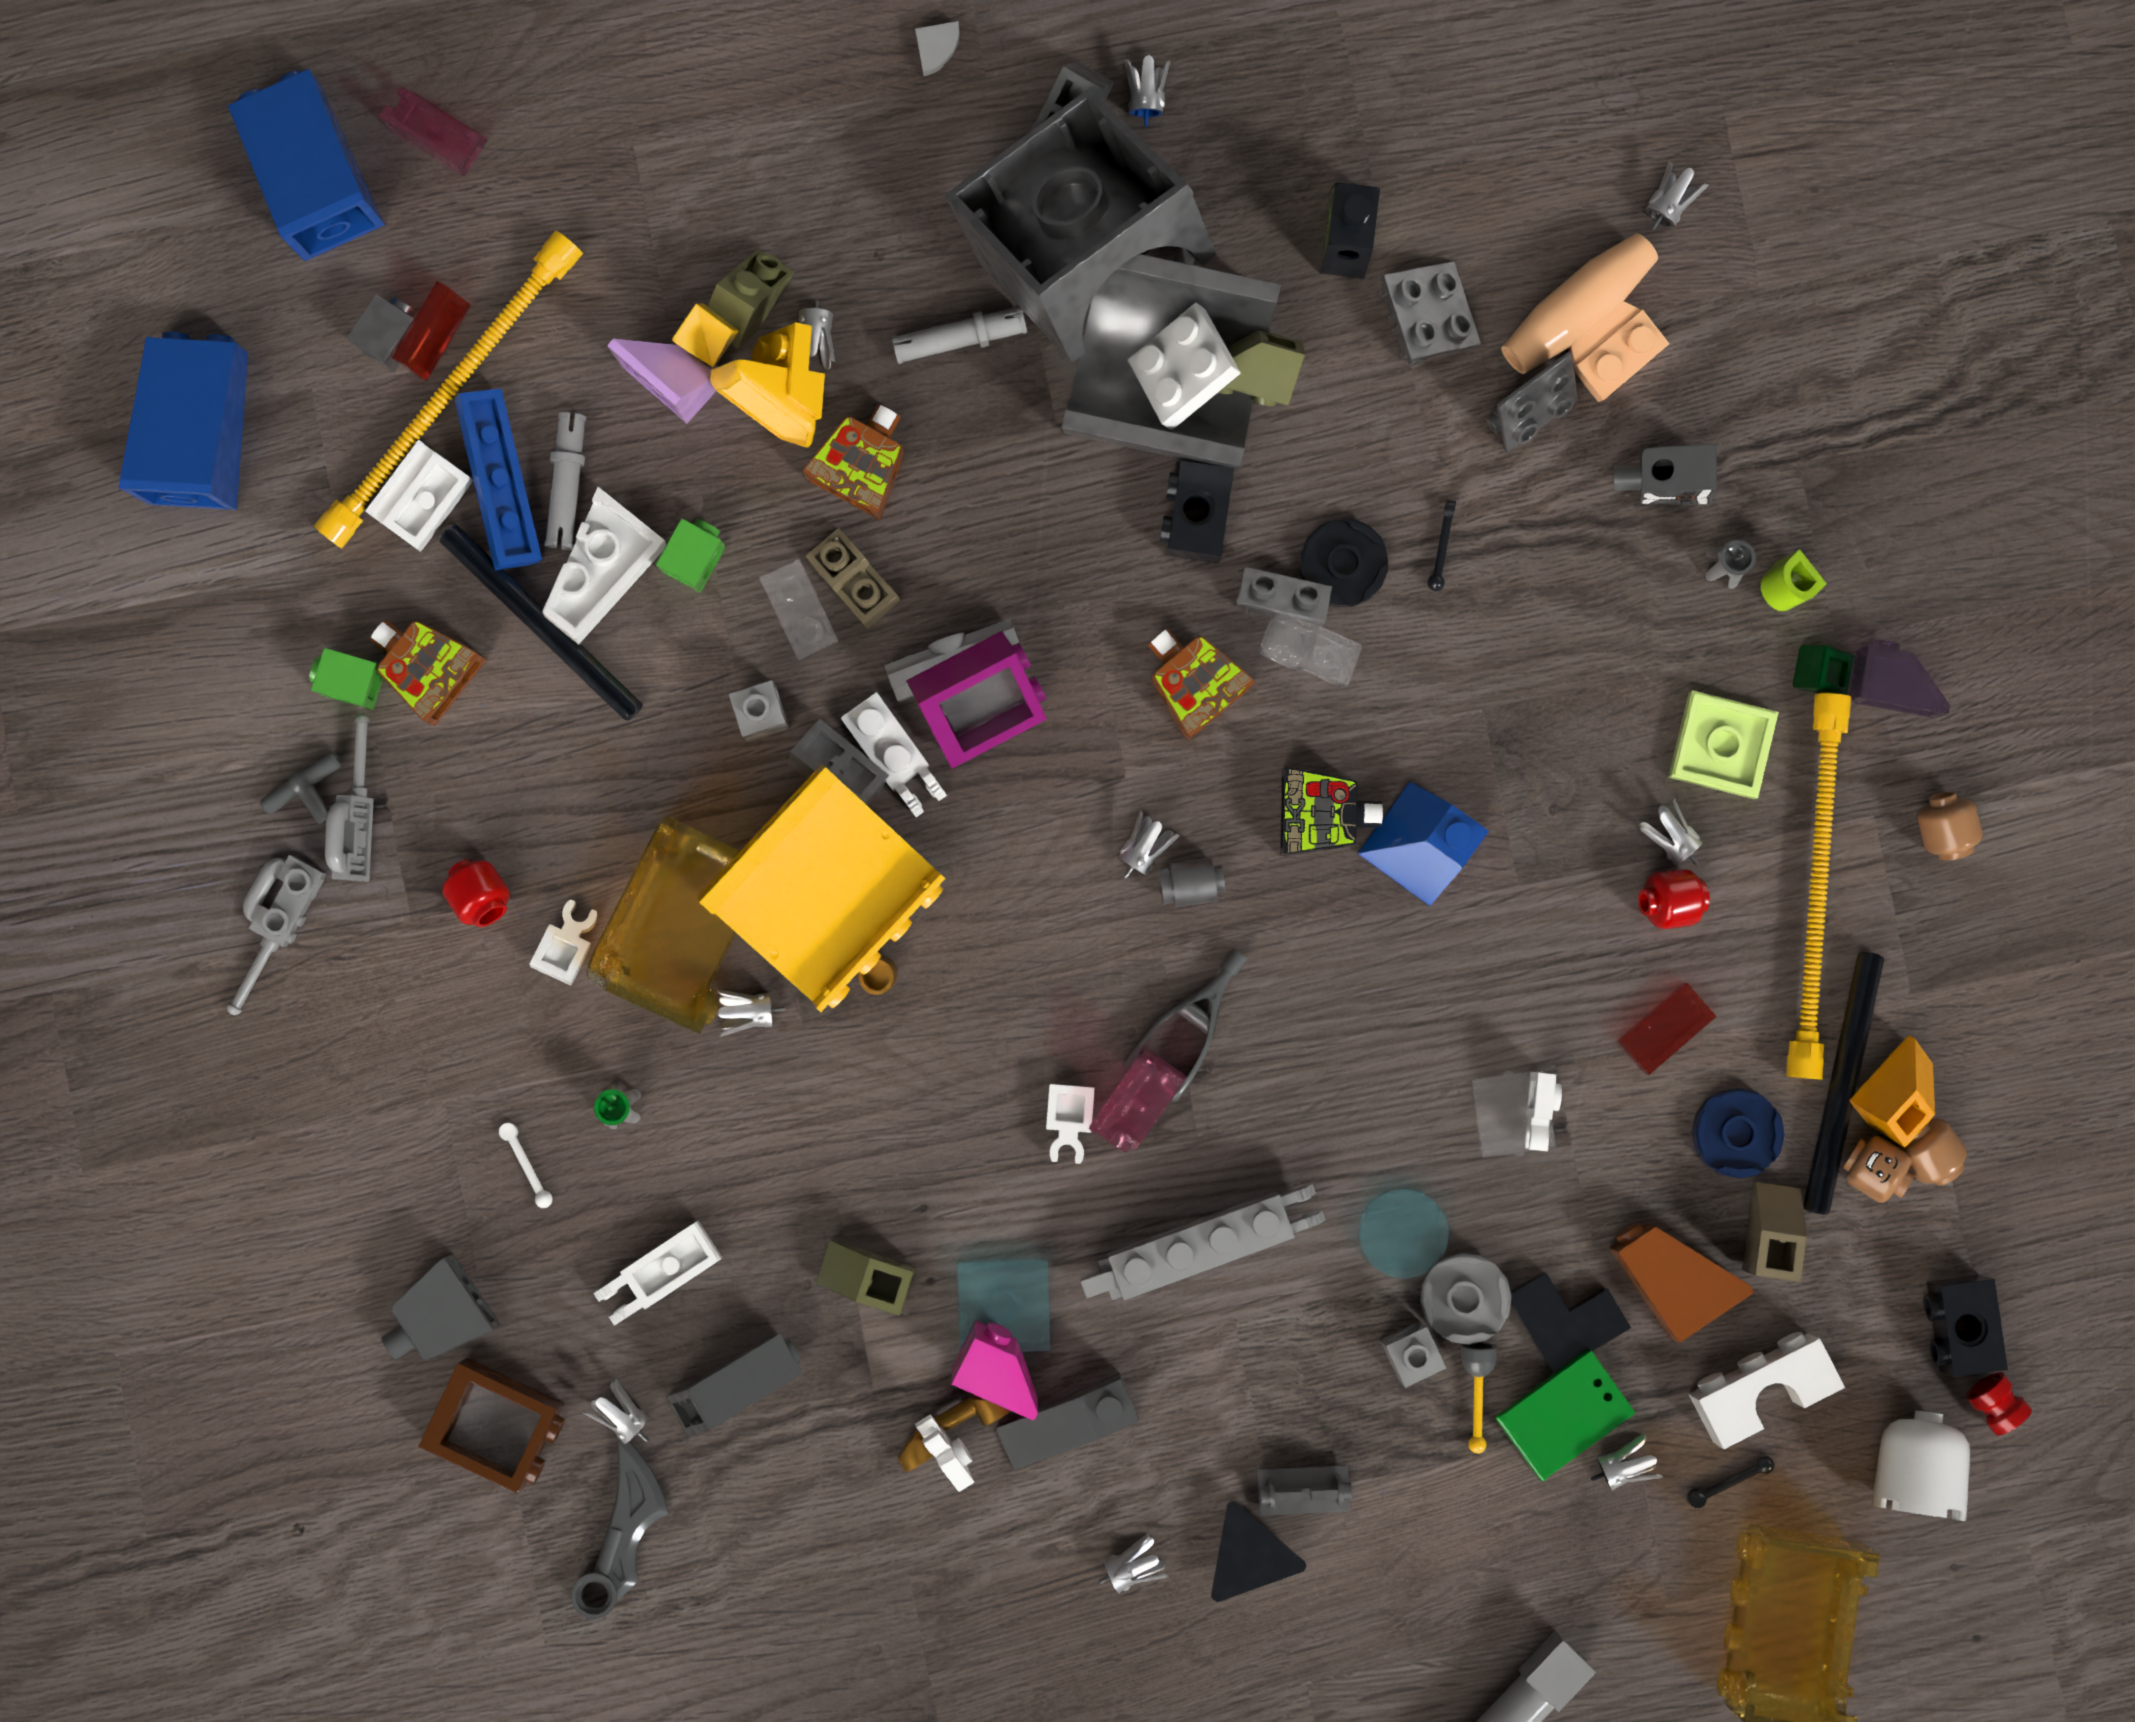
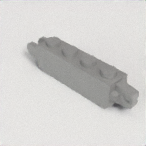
[1080,1184,1326,1300]

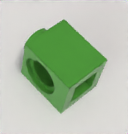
[656,518,726,593]
[309,648,383,710]

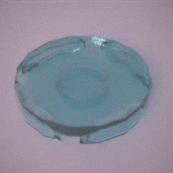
[1358,1188,1449,1279]

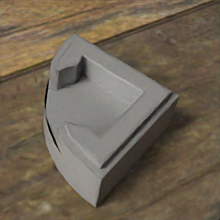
[915,21,960,76]

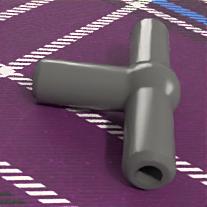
[260,752,342,824]

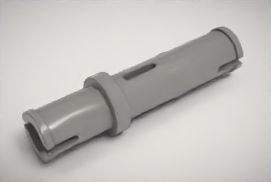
[891,305,1027,364]
[544,412,587,550]

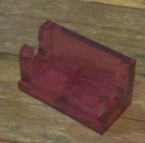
[379,87,488,177]
[1088,1048,1188,1153]

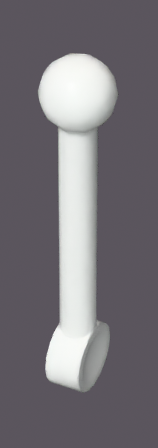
[499,1123,553,1208]

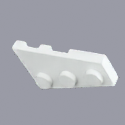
[542,487,667,645]

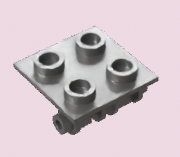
[1380,262,1481,366]
[1487,351,1578,452]

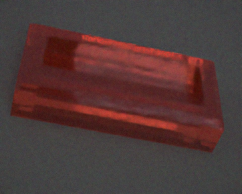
[392,281,470,381]
[1617,983,1717,1075]

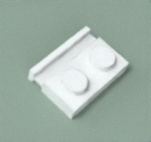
[365,440,474,552]

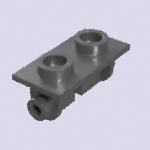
[1236,567,1332,628]
[1257,1465,1352,1516]

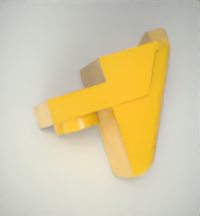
[710,322,825,448]

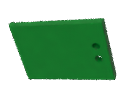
[1495,1348,1636,1481]

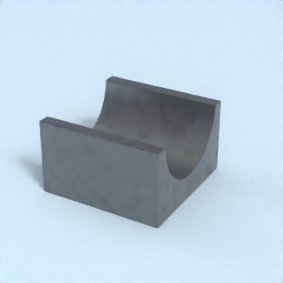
[945,88,1217,363]
[1062,254,1281,471]

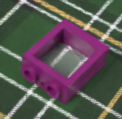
[906,631,1047,769]

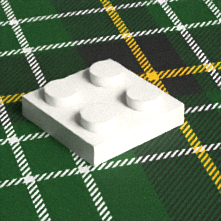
[1128,302,1241,431]

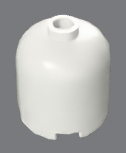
[1872,1410,1970,1521]

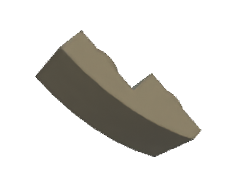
[805,528,901,630]

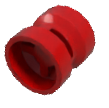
[1966,1372,2032,1436]

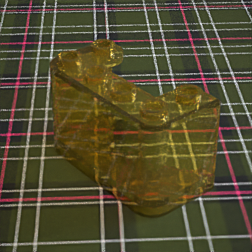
[1717,1524,1880,1722]

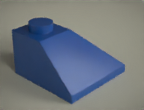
[1357,782,1489,906]

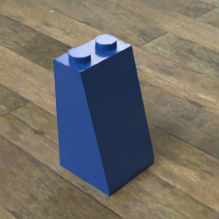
[227,69,385,261]
[119,332,248,510]

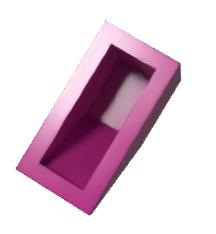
[951,1320,1038,1421]

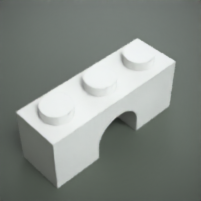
[1689,1332,1845,1449]

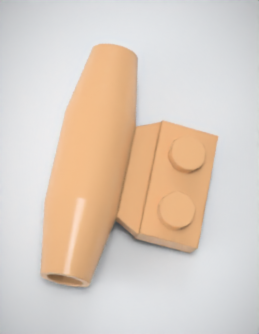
[1501,233,1669,402]

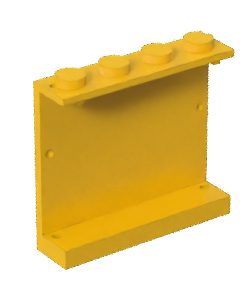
[697,764,946,1012]

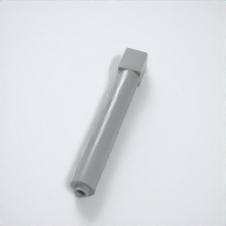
[1476,1630,1596,1722]

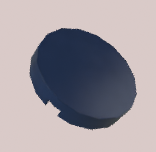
[1692,1088,1785,1178]

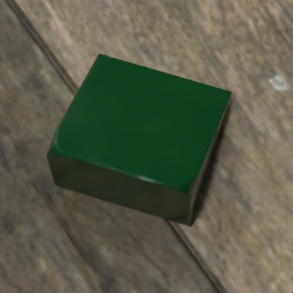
[1792,645,1855,695]

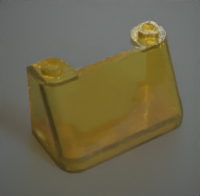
[587,816,739,1034]

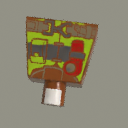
[803,405,904,521]
[370,620,487,726]
[1148,629,1255,741]

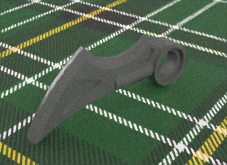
[571,1439,669,1619]

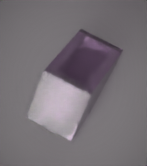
[1849,640,1950,719]

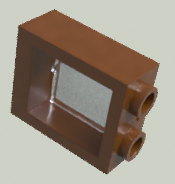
[418,1358,565,1493]

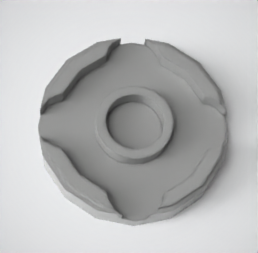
[1420,1253,1512,1345]

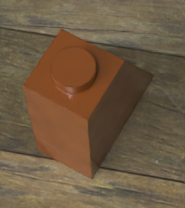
[1609,1222,1754,1343]

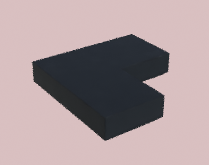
[1511,1271,1631,1374]

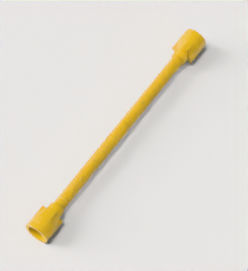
[313,230,583,549]
[1786,693,1851,1080]

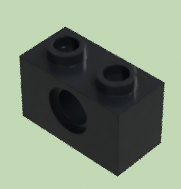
[1159,461,1234,564]
[1923,1275,2008,1377]

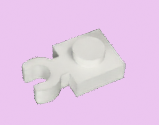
[530,900,597,985]
[1524,1072,1562,1151]
[1046,1084,1095,1164]
[915,1414,974,1492]

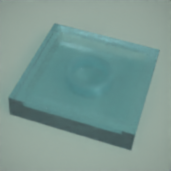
[957,1259,1050,1352]

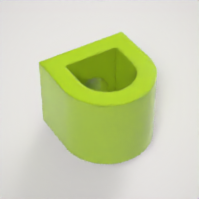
[1761,549,1827,611]

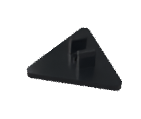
[1211,1501,1306,1602]

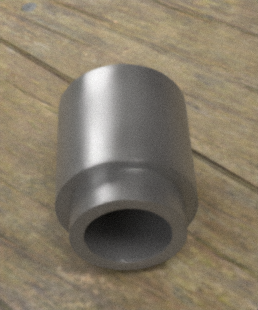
[1158,857,1225,907]

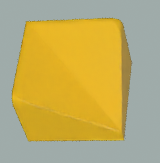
[672,303,740,367]

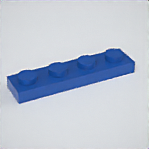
[454,388,542,570]

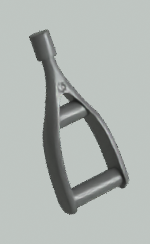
[1123,949,1248,1102]

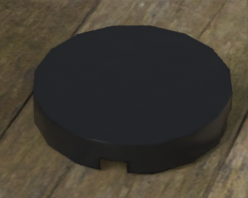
[1300,519,1388,607]

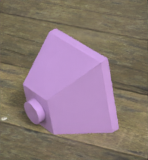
[607,339,718,424]

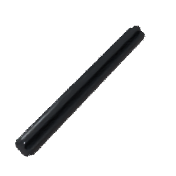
[439,524,643,721]
[1803,951,1884,1215]

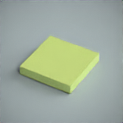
[1668,690,1779,799]

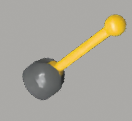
[1461,1342,1497,1454]

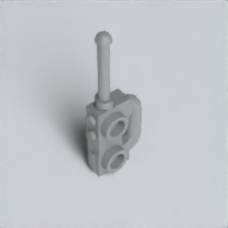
[325,713,374,882]
[227,855,327,1015]

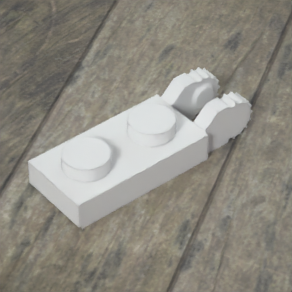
[841,692,947,817]
[593,1221,722,1326]

